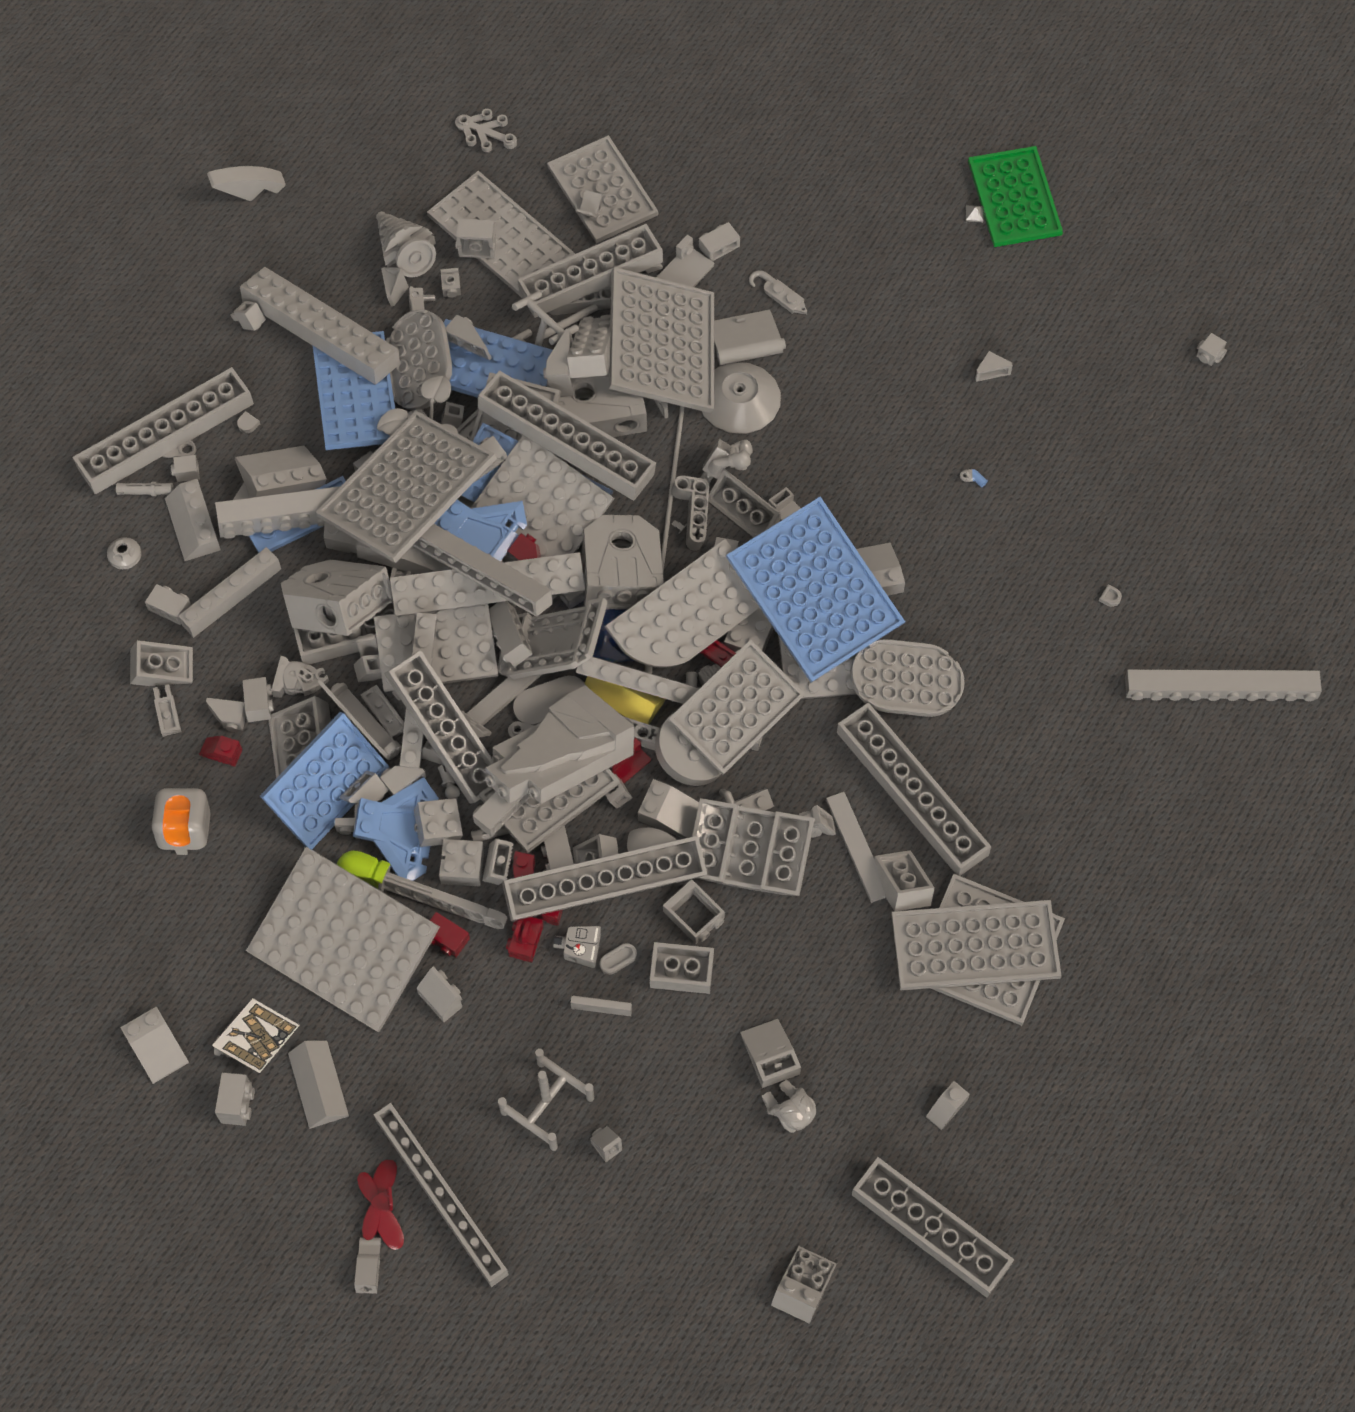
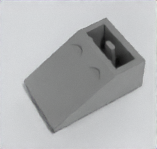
[740,1019,801,1088]
[771,1246,837,1324]

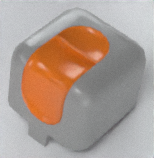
[152,788,211,855]

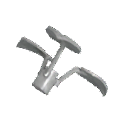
[377,376,458,435]

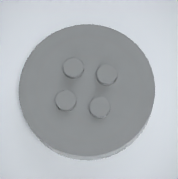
[655,712,721,786]

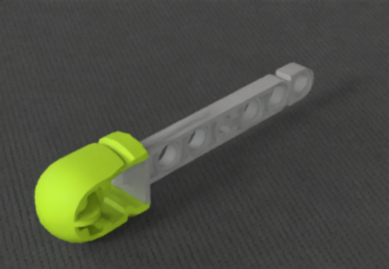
[337,851,507,929]

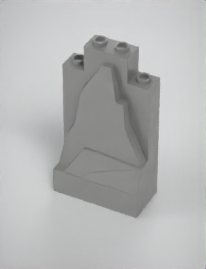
[485,685,634,804]

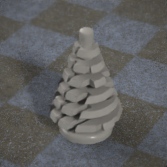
[376,211,436,277]

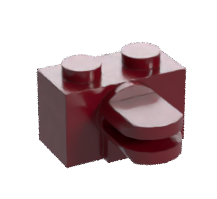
[506,917,544,963]

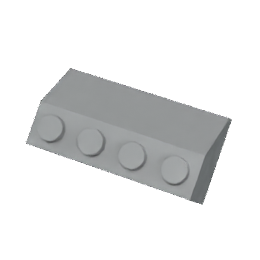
[165,479,221,561]

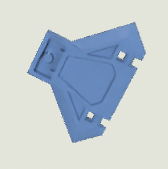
[435,500,527,561]
[353,777,439,881]

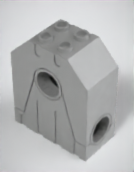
[557,370,647,437]
[581,515,664,610]
[281,560,393,636]

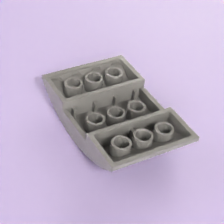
[692,798,815,896]

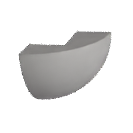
[627,828,677,852]

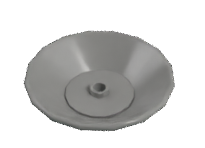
[702,362,781,434]

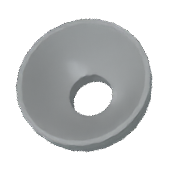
[107,537,141,569]

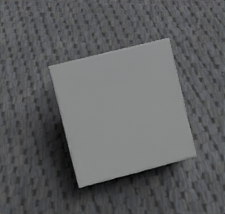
[768,487,801,521]

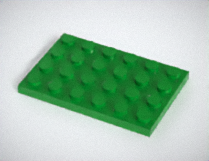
[968,146,1063,247]

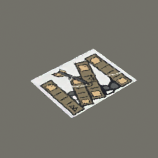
[212,998,299,1073]

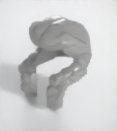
[762,1080,816,1133]

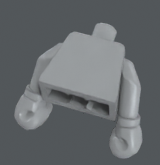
[700,439,753,484]

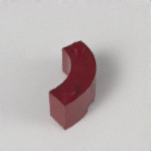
[513,851,563,926]

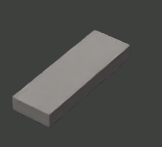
[361,685,404,739]
[571,996,632,1016]

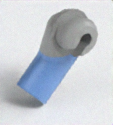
[960,469,988,487]

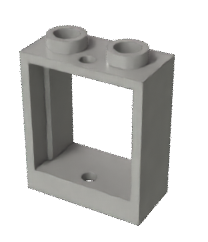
[663,880,725,944]

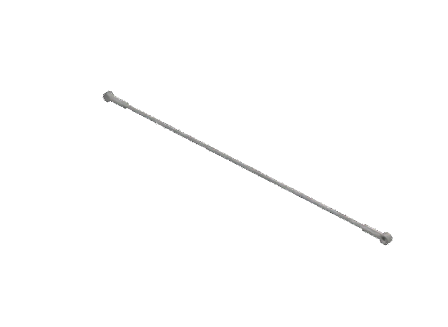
[645,406,685,674]

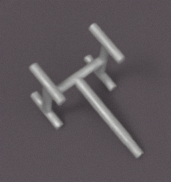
[512,291,598,346]
[498,1049,594,1151]

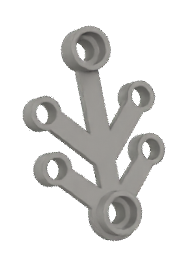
[455,109,517,152]

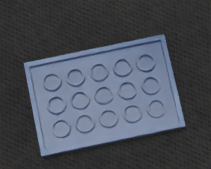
[260,712,389,849]

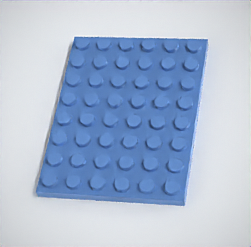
[726,497,905,683]

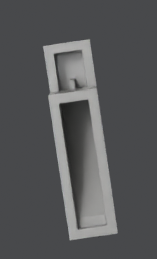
[207,166,286,201]

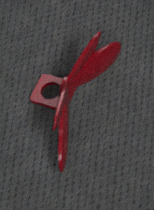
[357,1160,404,1250]

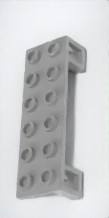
[656,235,714,287]

